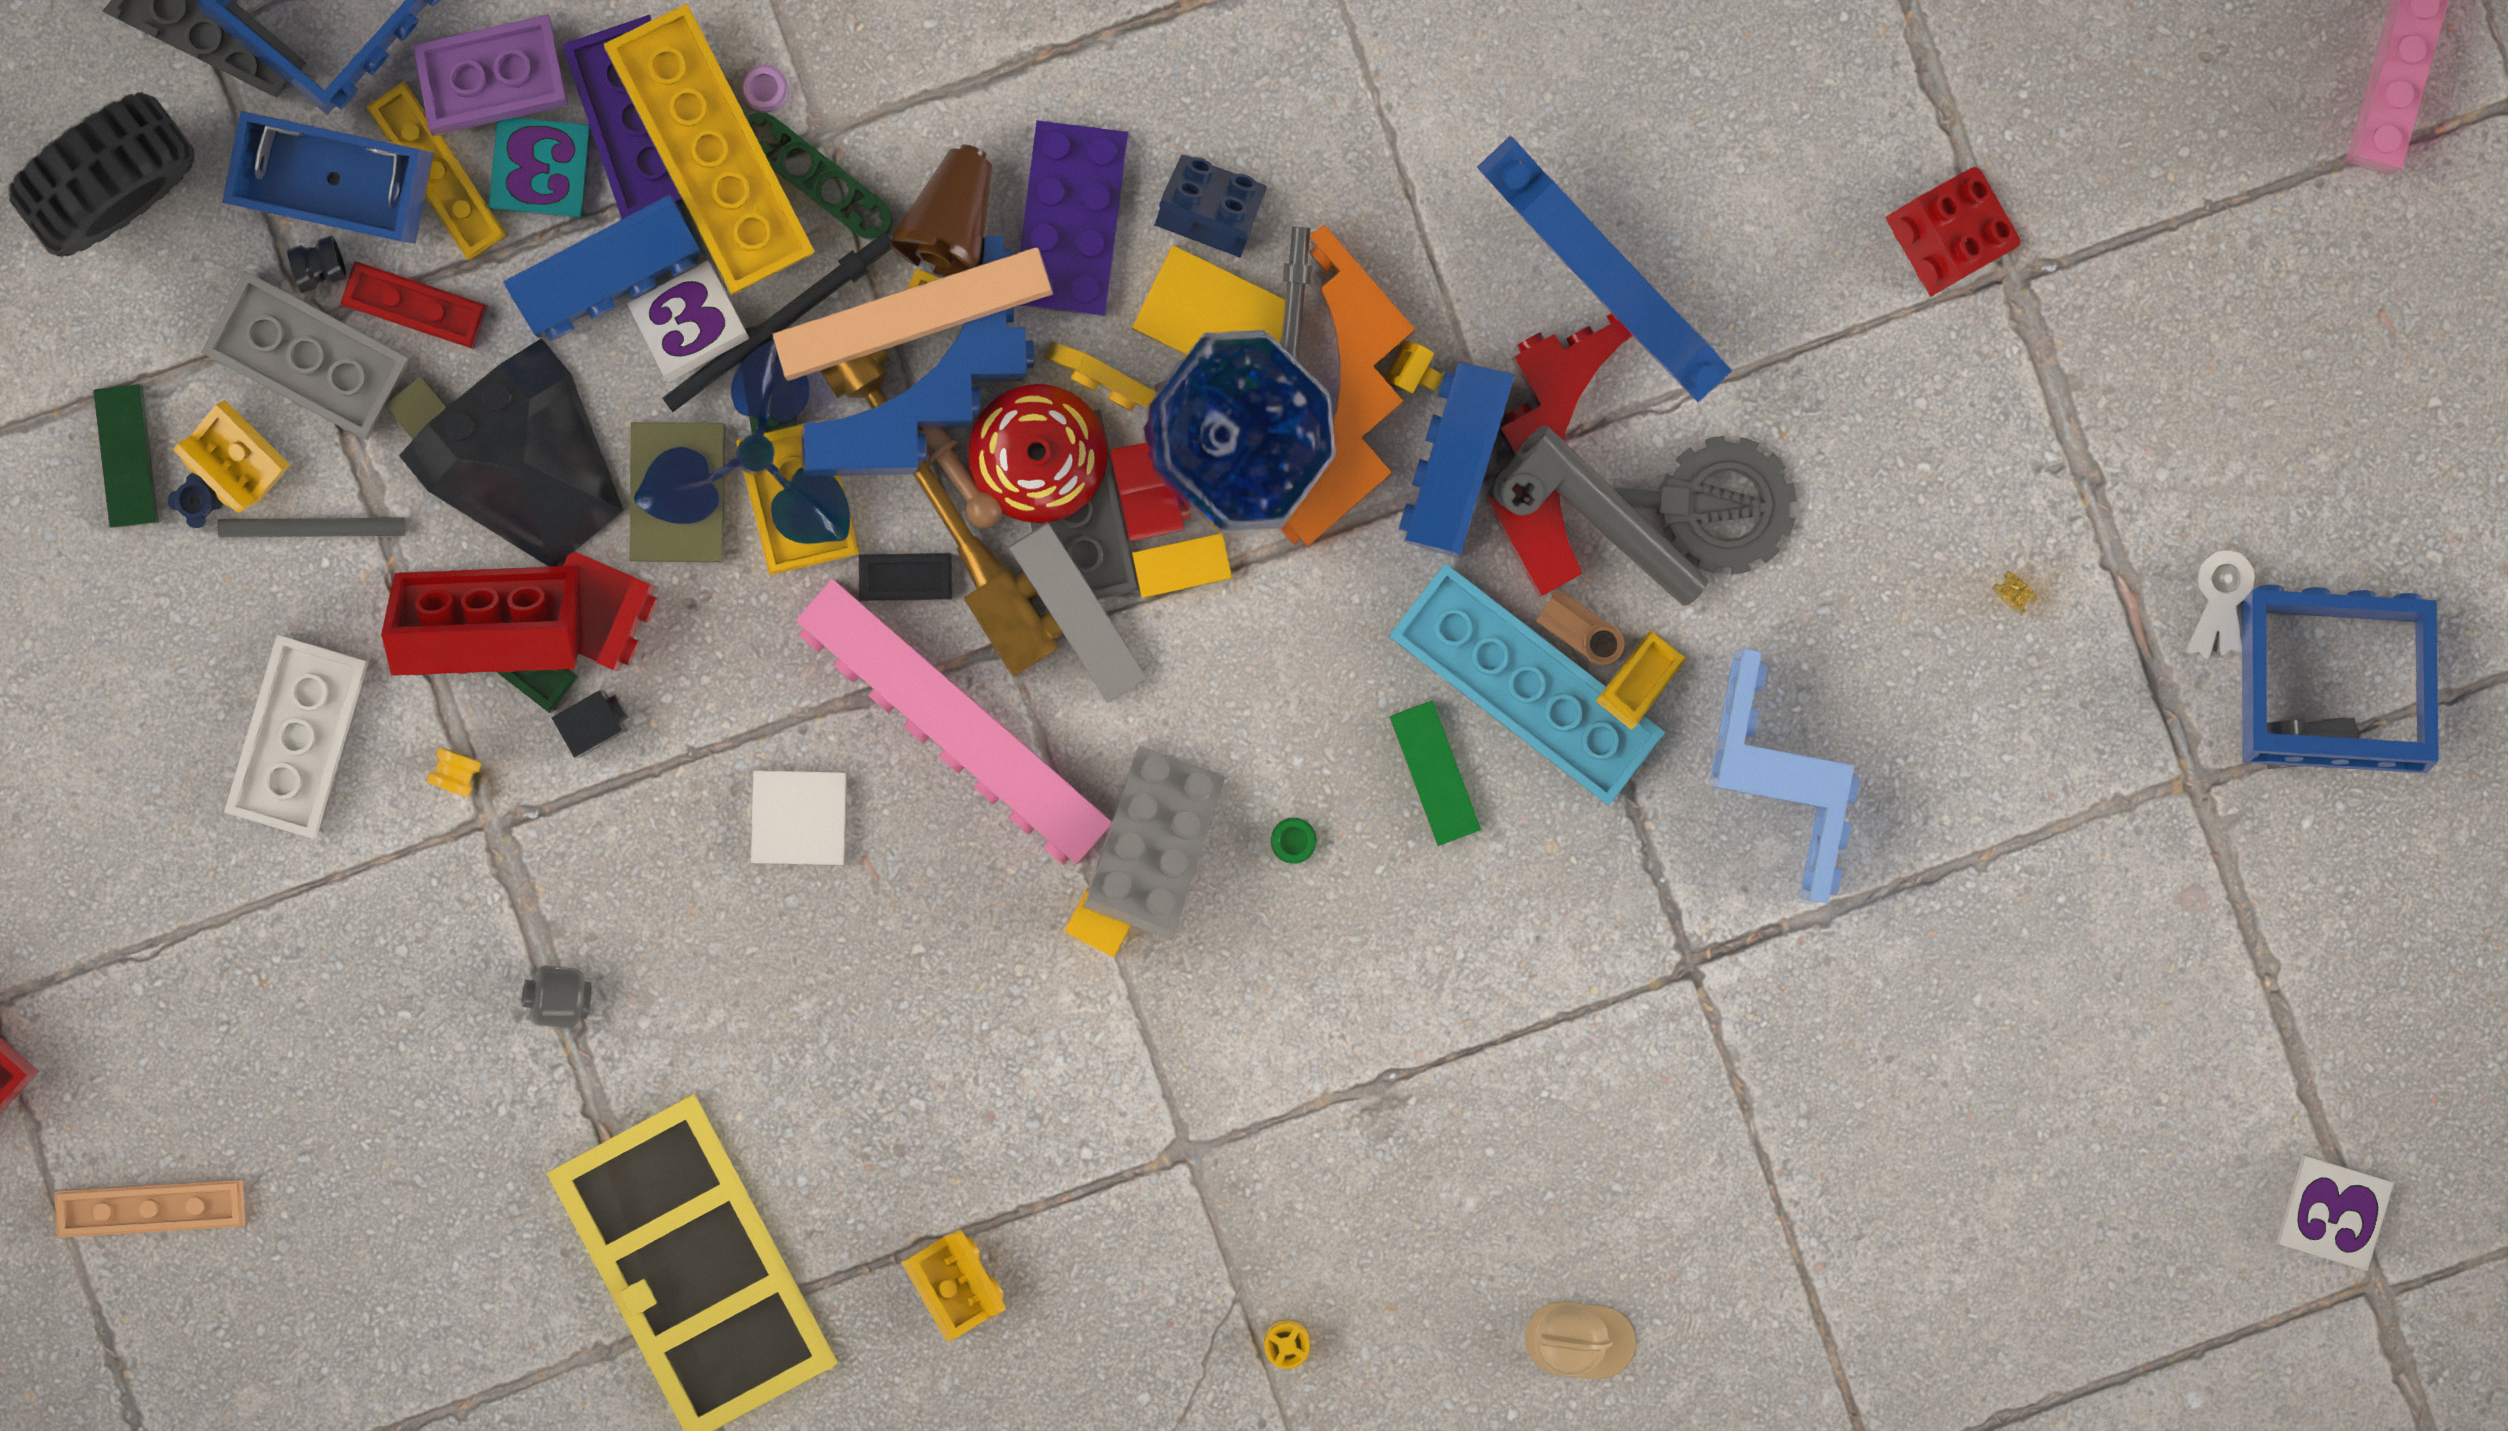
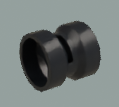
[287,235,347,293]

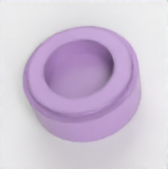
[741,65,788,113]

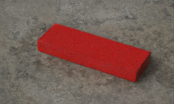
[340,261,488,350]

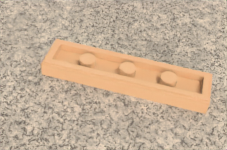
[54,1179,245,1238]

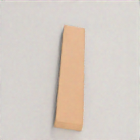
[772,247,1053,381]

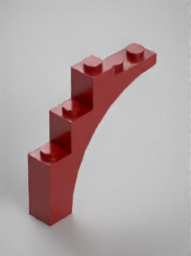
[1485,313,1633,598]

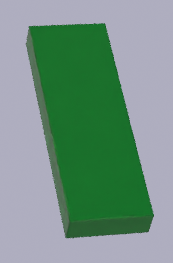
[1389,700,1481,846]

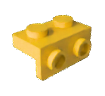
[173,400,290,513]
[901,1229,1006,1342]

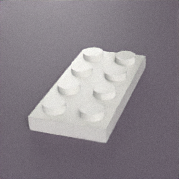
[224,635,369,839]

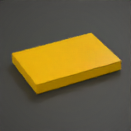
[1132,245,1285,389]
[736,418,860,575]

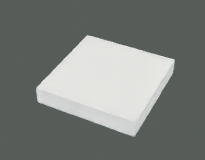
[751,770,847,865]

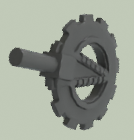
[1614,436,1797,574]

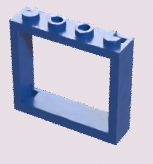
[196,0,440,115]
[2242,585,2439,774]

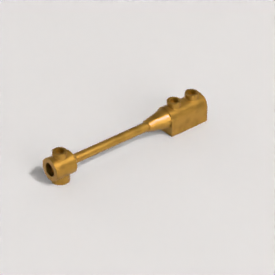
[820,350,1063,678]

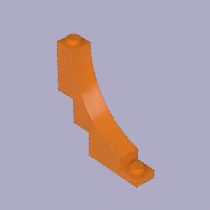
[1276,224,1415,547]

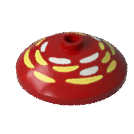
[968,384,1108,523]

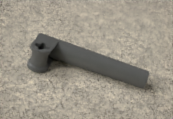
[1492,425,1708,606]

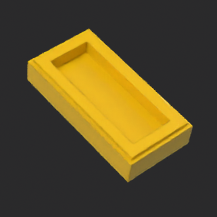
[1132,533,1232,598]
[1596,630,1687,730]

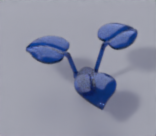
[634,339,850,544]

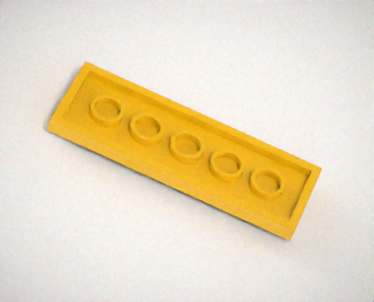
[604,3,815,296]

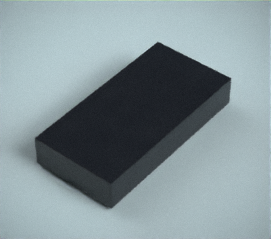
[858,553,953,601]

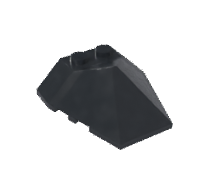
[399,338,624,567]

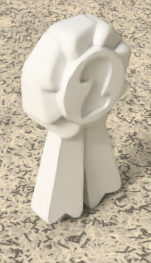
[2186,550,2255,659]

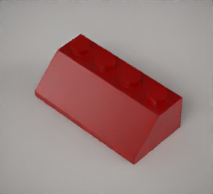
[381,565,581,676]

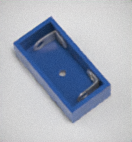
[222,111,434,244]

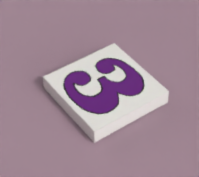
[627,260,750,383]
[2276,1155,2394,1271]

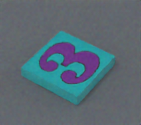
[488,117,591,218]

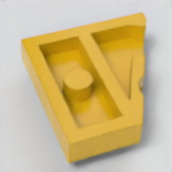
[1044,341,1160,412]

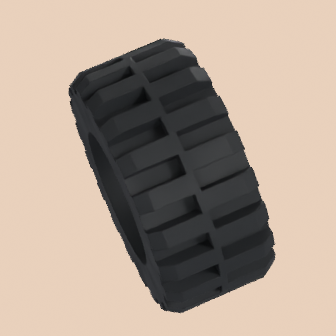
[9,92,194,257]

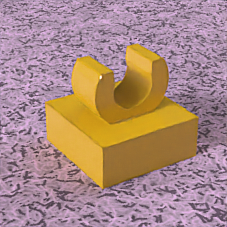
[1384,341,1444,394]

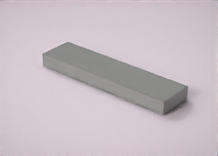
[1009,521,1147,703]

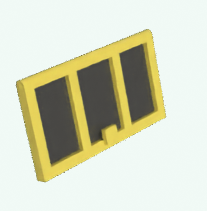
[546,1094,838,1431]

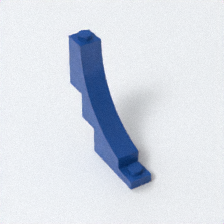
[1476,135,1733,403]

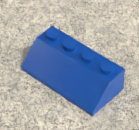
[503,195,704,341]
[1398,362,1515,558]

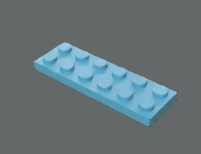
[1388,563,1665,806]

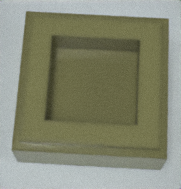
[385,376,447,439]

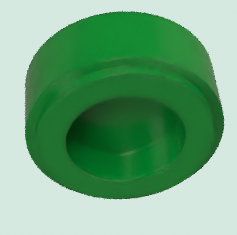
[1270,817,1317,864]

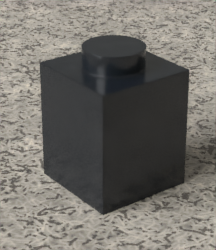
[551,690,629,758]

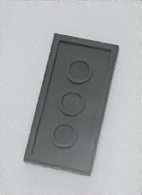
[1028,409,1140,599]

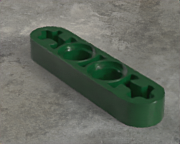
[746,112,893,241]

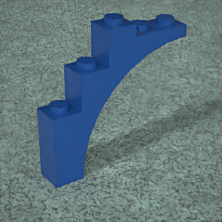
[801,236,1034,476]

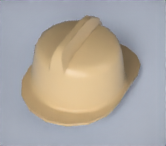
[1525,1302,1636,1379]

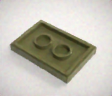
[629,422,725,562]

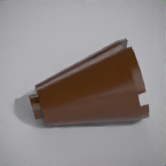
[890,144,992,277]

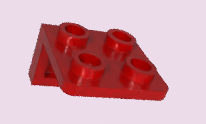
[1885,167,2020,297]
[563,552,658,671]

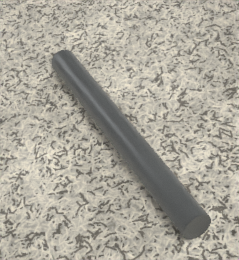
[217,517,406,538]

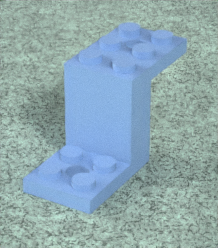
[1708,649,1860,904]

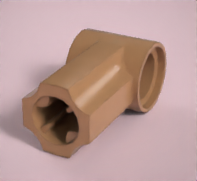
[1535,588,1624,666]

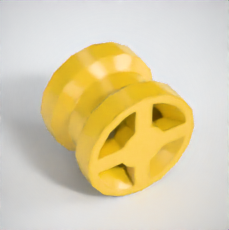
[426,746,482,797]
[1264,1319,1310,1369]

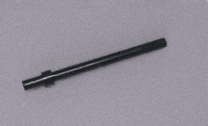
[662,232,892,412]

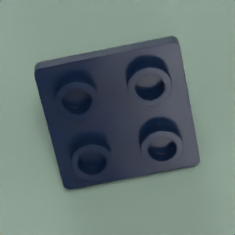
[1154,155,1267,258]

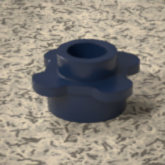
[168,473,223,528]

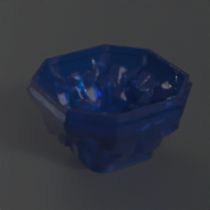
[1143,330,1336,532]

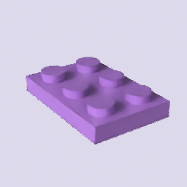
[413,14,569,136]

